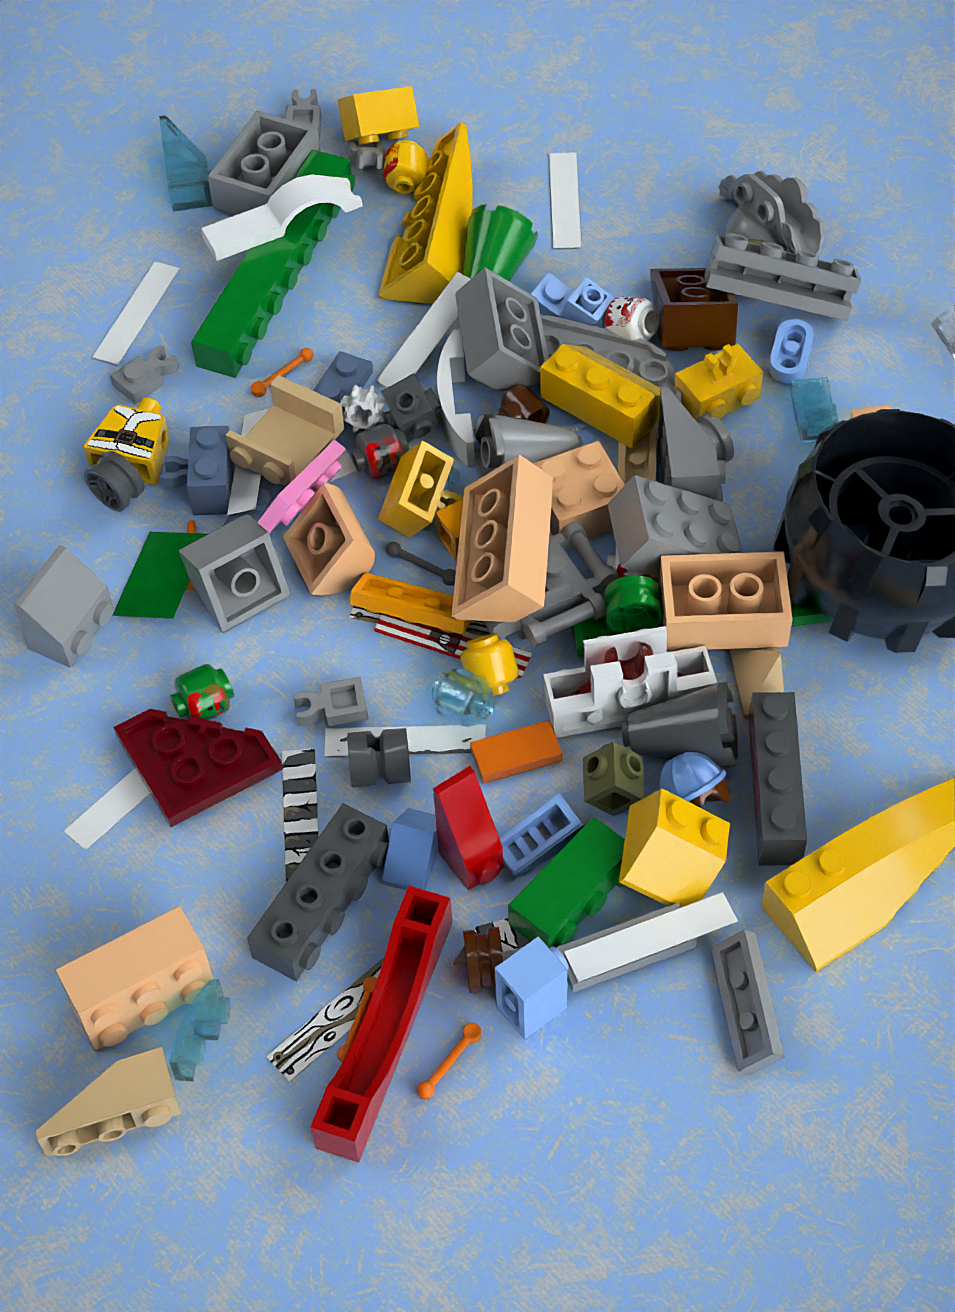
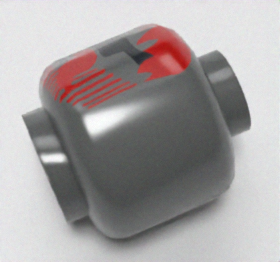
[350,424,409,479]

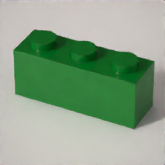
[508,817,625,948]

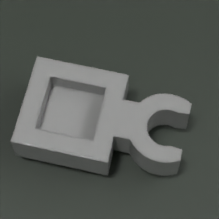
[286,89,321,138]
[347,140,385,169]
[110,345,179,404]
[293,676,368,726]

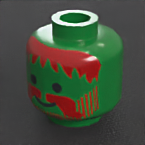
[170,664,234,720]

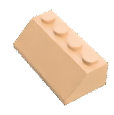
[451,455,553,622]

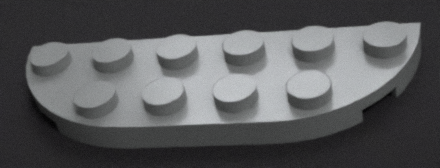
[541,315,682,402]

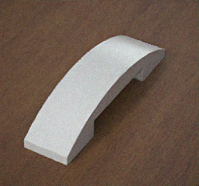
[437,329,475,467]

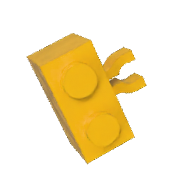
[337,86,420,145]
[674,344,764,420]
[377,440,463,538]

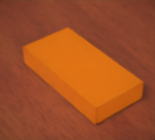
[470,720,563,784]

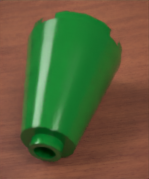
[462,205,538,282]

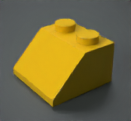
[619,788,730,908]

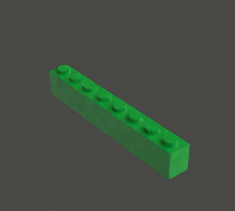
[191,149,355,378]

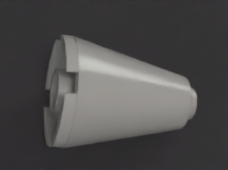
[474,413,583,479]

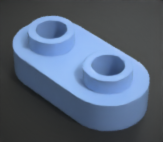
[769,319,814,384]

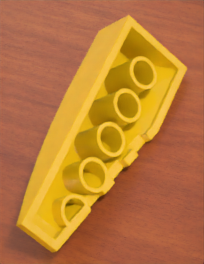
[378,121,473,304]
[761,778,955,972]

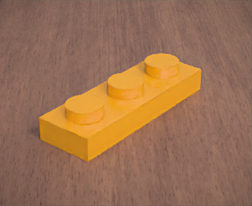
[350,572,472,635]

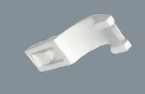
[201,175,363,261]

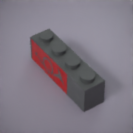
[748,692,807,865]

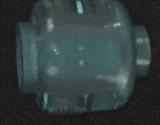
[432,667,495,727]

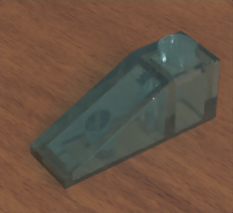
[159,115,213,212]

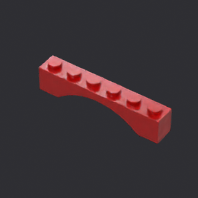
[310,885,453,1163]

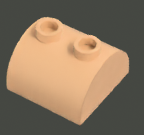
[283,483,375,595]

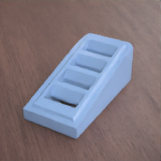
[499,793,584,879]

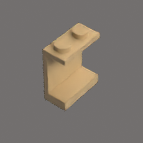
[225,375,344,487]

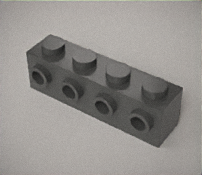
[247,803,389,981]

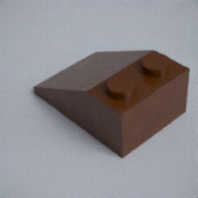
[650,268,738,351]

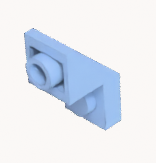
[531,273,615,325]

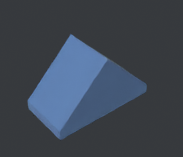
[382,808,439,890]

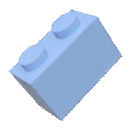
[495,937,569,1039]

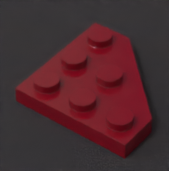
[113,709,283,827]

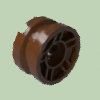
[463,927,503,993]

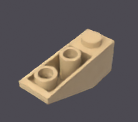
[35,1047,182,1157]

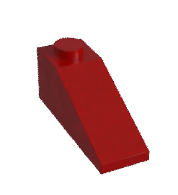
[433,766,504,891]

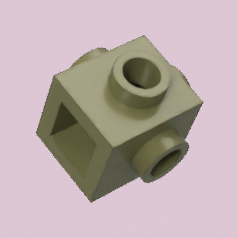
[583,741,645,816]

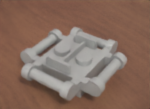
[486,522,620,647]

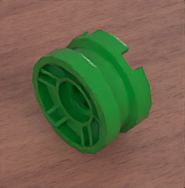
[604,575,663,634]

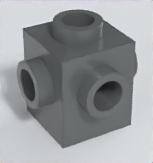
[381,373,442,441]

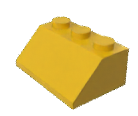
[540,344,660,449]

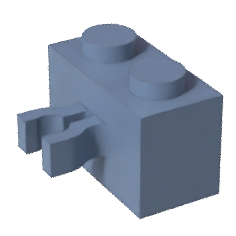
[163,425,234,516]

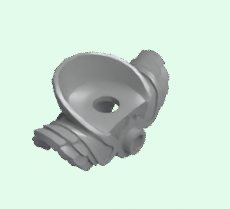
[719,171,824,255]

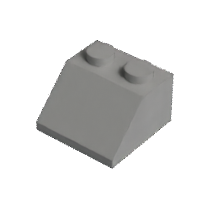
[178,514,291,632]
[14,545,114,667]

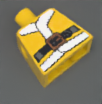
[84,397,169,486]

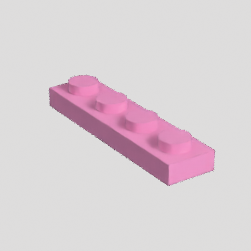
[257,440,346,533]

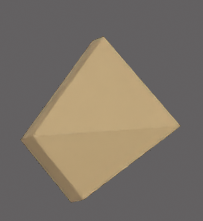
[729,647,784,719]

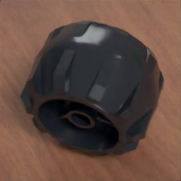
[773,409,955,653]

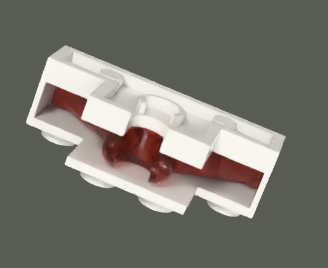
[544,626,718,738]

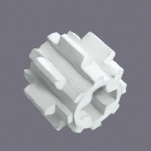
[340,385,386,432]

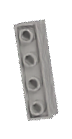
[704,233,861,321]

